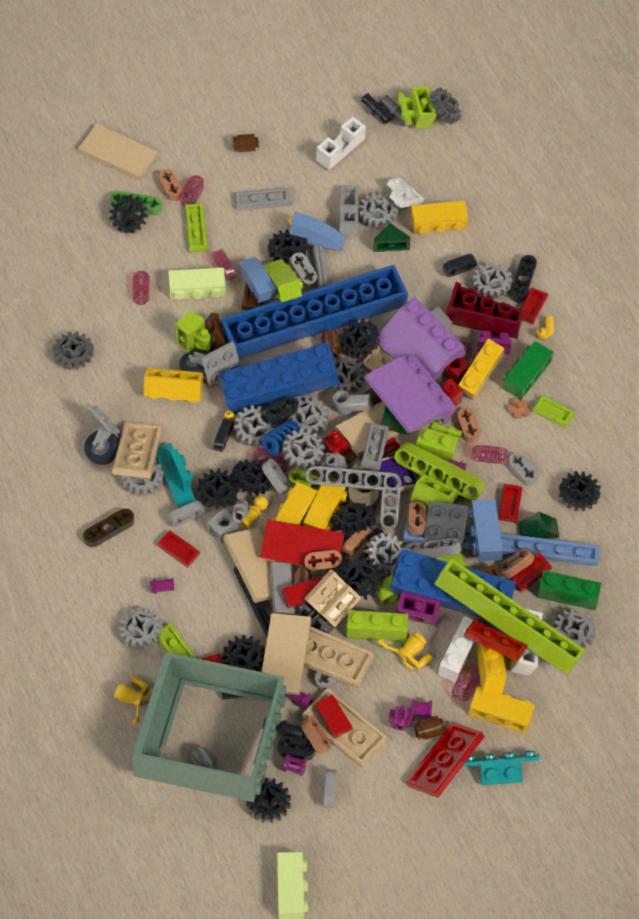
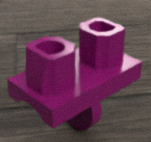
[477,331,512,354]

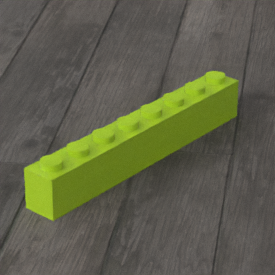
[434,558,585,675]

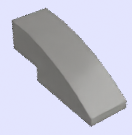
[340,185,359,235]

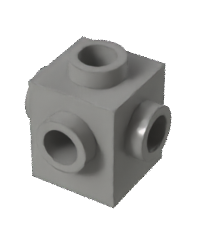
[319,452,348,480]

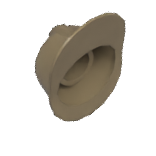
[348,462,379,506]

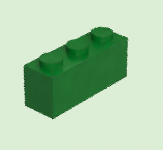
[502,341,554,400]
[537,570,602,610]

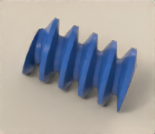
[261,420,300,456]

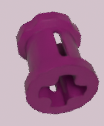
[411,699,432,718]
[283,754,307,776]

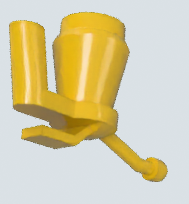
[378,632,433,671]
[114,675,153,725]

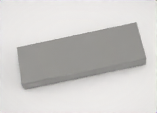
[235,188,291,211]
[361,423,389,470]
[270,562,295,615]

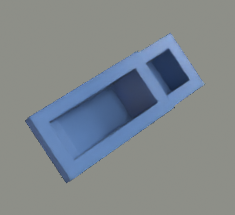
[290,212,345,252]
[238,256,276,302]

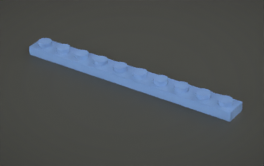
[403,521,600,566]

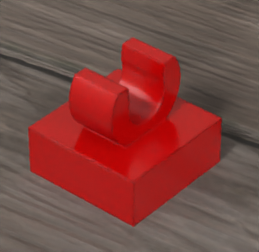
[323,430,349,454]

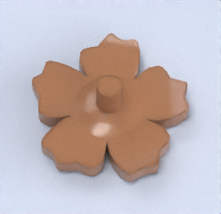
[507,398,530,419]

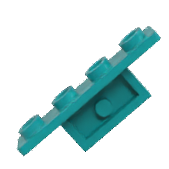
[156,443,196,508]
[462,751,542,786]

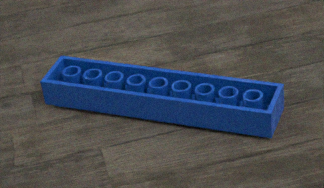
[221,265,408,359]

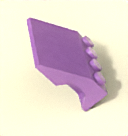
[377,296,466,381]
[364,354,457,433]

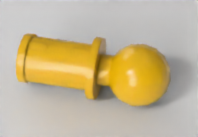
[239,495,268,529]

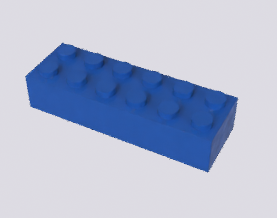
[220,342,340,414]
[389,549,516,619]

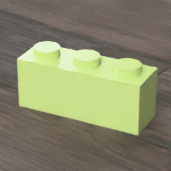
[169,268,225,300]
[277,852,308,919]

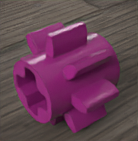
[388,706,413,731]

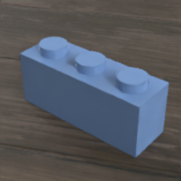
[468,499,503,562]

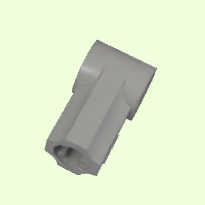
[333,390,373,415]

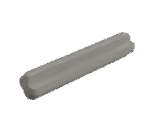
[312,245,328,288]

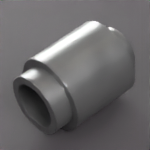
[189,746,217,770]

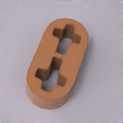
[158,169,182,201]
[457,408,480,443]
[408,501,426,535]
[342,527,373,557]
[498,548,534,578]
[304,550,342,570]
[301,716,331,754]

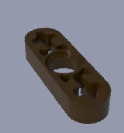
[83,508,135,547]

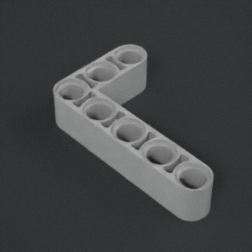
[305,466,401,530]

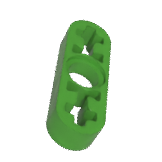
[110,191,162,215]

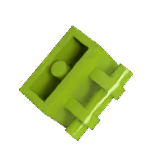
[397,86,437,128]
[175,310,211,352]
[416,421,462,461]
[410,474,459,509]

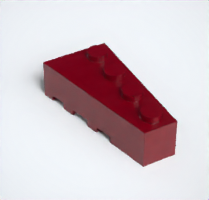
[446,281,524,339]

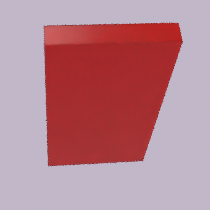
[260,519,344,570]
[406,722,485,798]

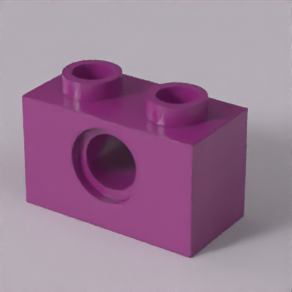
[397,592,441,626]

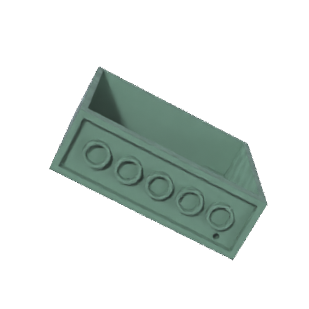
[132,652,287,802]

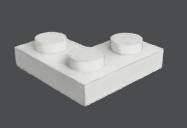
[387,178,424,208]

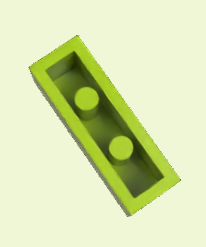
[263,259,303,302]
[347,610,408,642]

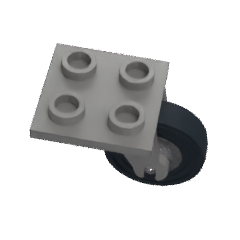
[179,341,241,388]
[84,402,121,465]

